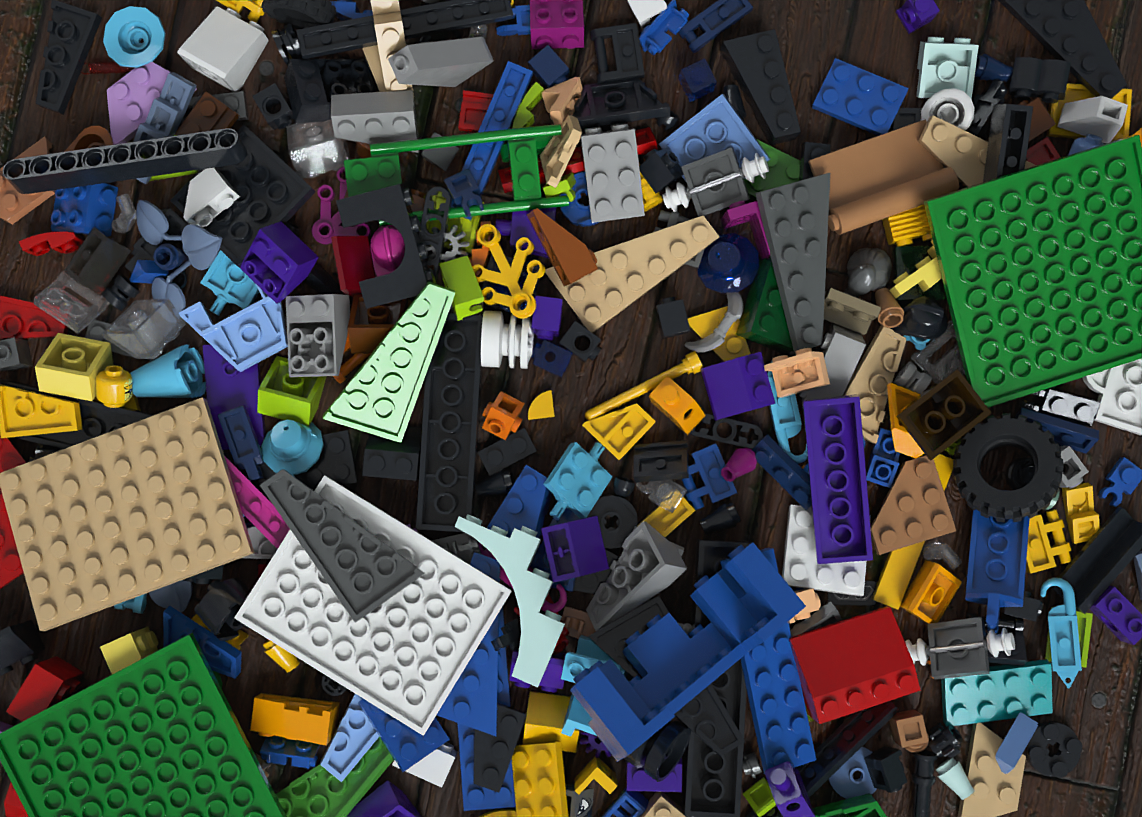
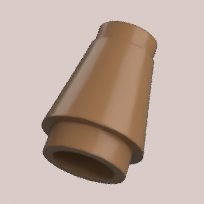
[874,288,904,328]

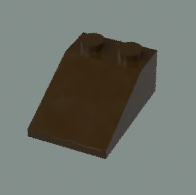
[896,369,991,461]

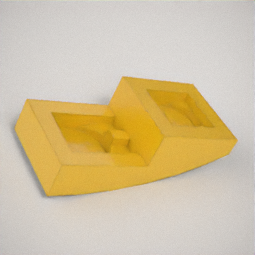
[1062,482,1100,544]

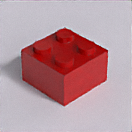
[6,656,84,722]

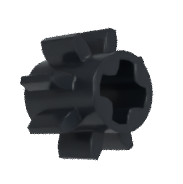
[928,723,963,759]

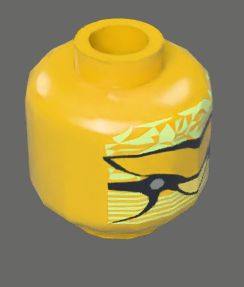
[95,365,133,408]

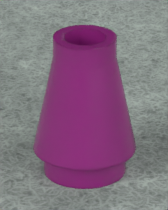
[721,448,757,482]

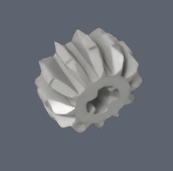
[426,225,470,263]

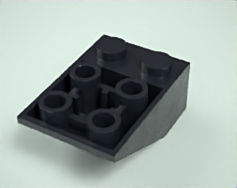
[284,59,376,123]

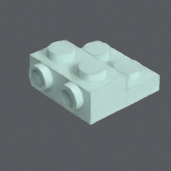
[916,37,979,99]

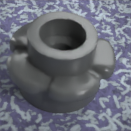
[743,751,762,778]

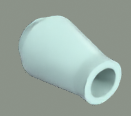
[935,758,975,800]

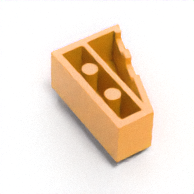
[250,693,340,745]

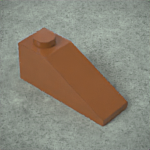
[527,208,598,287]

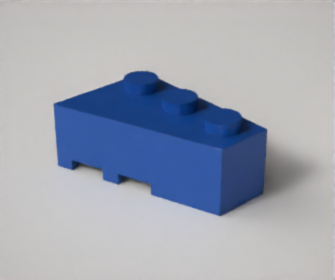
[487,465,552,564]

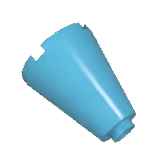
[130,344,206,398]

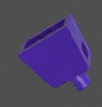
[496,207,556,259]
[765,761,816,817]

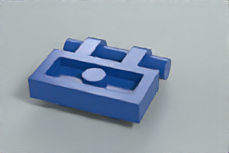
[682,443,737,510]

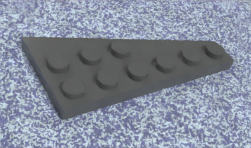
[755,172,831,352]
[260,469,425,623]

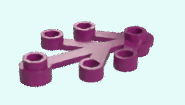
[312,167,379,245]

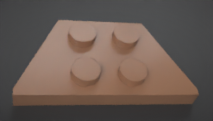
[0,136,55,225]

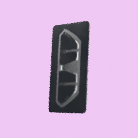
[828,581,876,606]

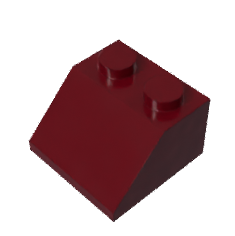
[331,236,377,297]

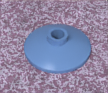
[829,747,877,799]

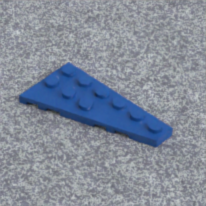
[437,552,500,736]

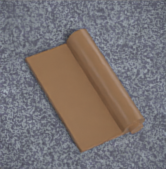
[808,119,959,235]

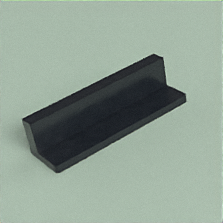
[1051,507,1142,614]

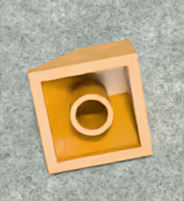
[887,382,924,459]

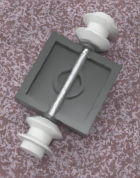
[663,147,769,217]
[905,617,1015,680]

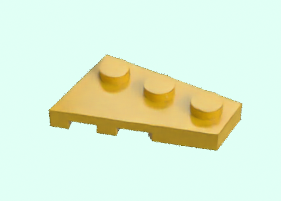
[0,384,83,438]

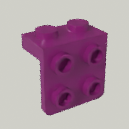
[530,0,584,49]
[721,200,770,260]

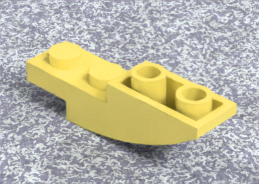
[889,240,942,299]

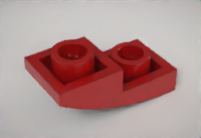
[19,232,86,256]

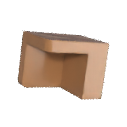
[889,709,929,748]

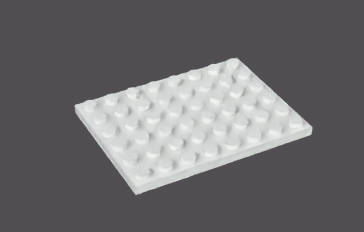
[235,476,512,736]

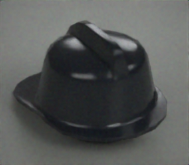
[890,296,948,339]

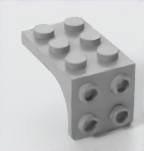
[580,122,645,223]

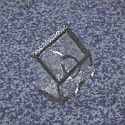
[287,120,350,179]
[102,299,186,359]

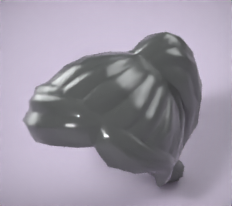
[843,248,892,298]

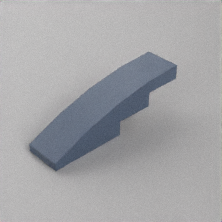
[133,72,197,184]

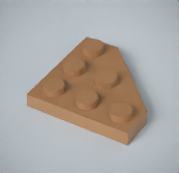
[870,455,957,555]

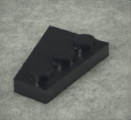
[474,702,527,793]

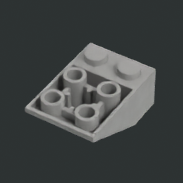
[286,294,350,377]

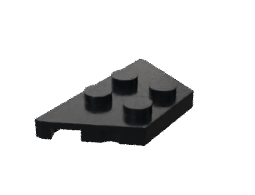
[572,77,670,129]

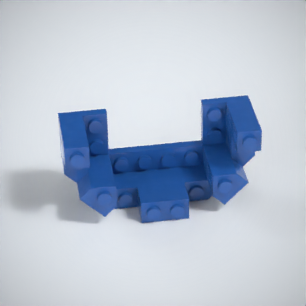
[570,542,806,762]

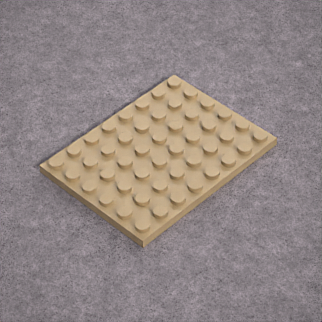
[0,397,254,631]

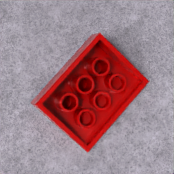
[789,606,921,724]

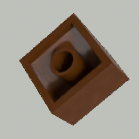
[348,294,408,354]

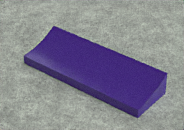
[803,394,873,564]

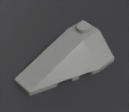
[586,521,687,631]

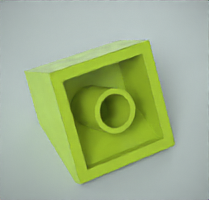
[257,356,327,426]

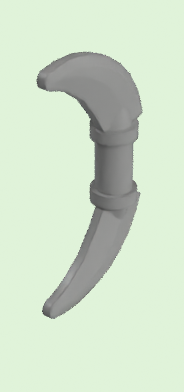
[685,286,743,352]

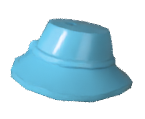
[103,6,166,68]
[261,419,324,475]

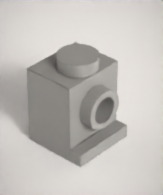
[1060,446,1089,489]

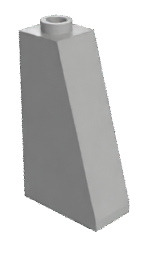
[388,37,494,87]

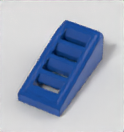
[601,788,649,817]

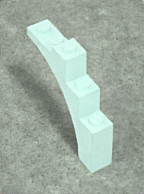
[454,514,565,687]

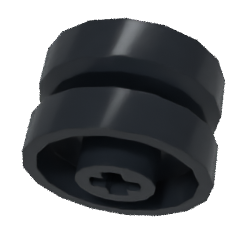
[624,721,691,782]

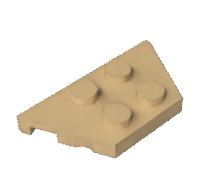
[958,723,1026,817]

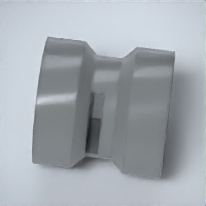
[894,362,932,394]

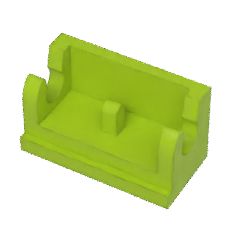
[439,255,484,321]

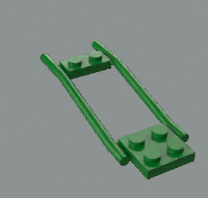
[344,124,569,226]

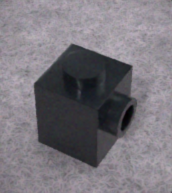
[639,148,684,193]

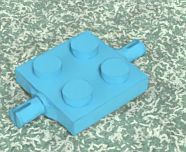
[200,250,260,316]
[543,442,613,520]

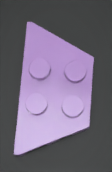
[107,62,197,145]

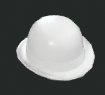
[921,88,975,131]

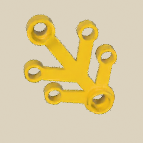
[472,224,545,319]

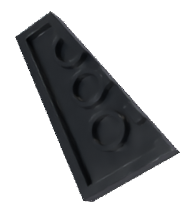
[36,0,102,115]

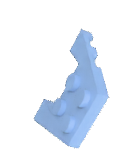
[179,284,288,372]

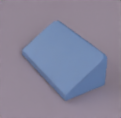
[995,713,1038,774]

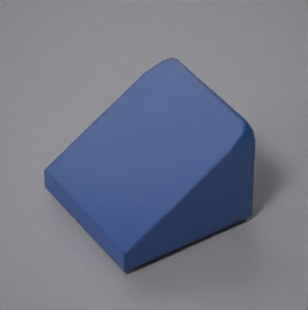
[129,260,168,284]

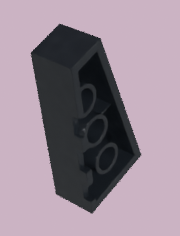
[720,29,801,146]

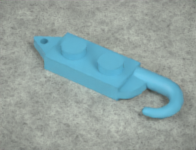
[767,361,808,464]
[1040,578,1082,688]

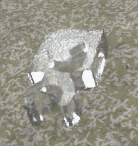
[636,480,687,513]

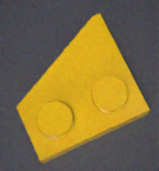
[687,306,750,362]
[582,403,656,460]

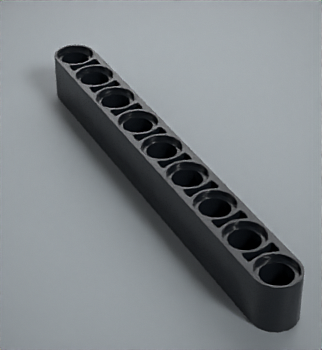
[2,128,247,194]

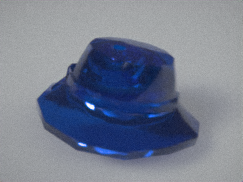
[698,233,759,293]

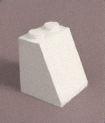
[177,6,269,92]

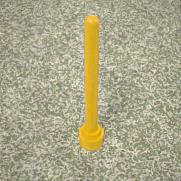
[585,351,703,420]

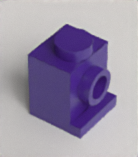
[896,0,940,34]

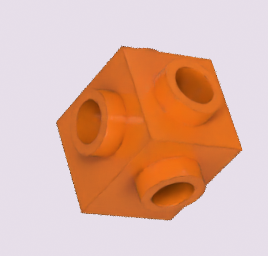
[482,391,525,440]

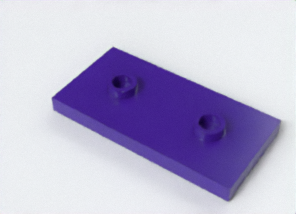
[203,345,266,450]

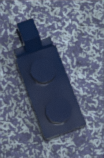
[218,405,264,482]

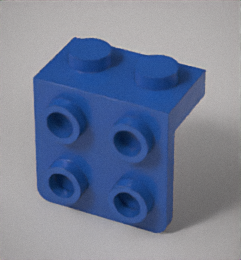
[51,183,118,239]

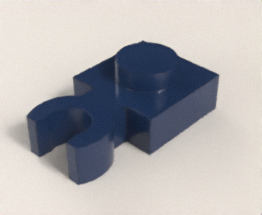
[444,169,484,217]

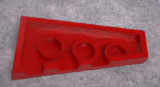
[0,296,72,339]

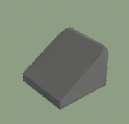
[421,132,459,171]

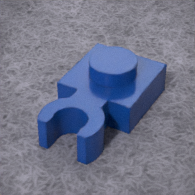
[1098,457,1142,507]

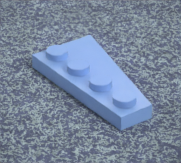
[320,693,379,782]

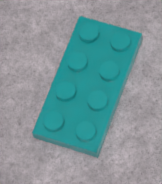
[941,659,1053,726]

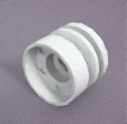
[481,311,534,369]

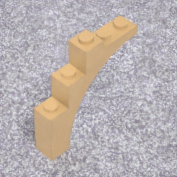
[371,0,414,95]

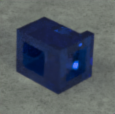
[531,340,573,379]

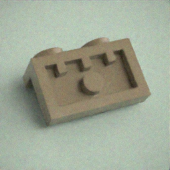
[824,288,881,335]

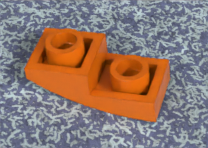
[468,221,493,277]

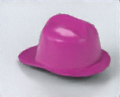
[371,225,405,276]

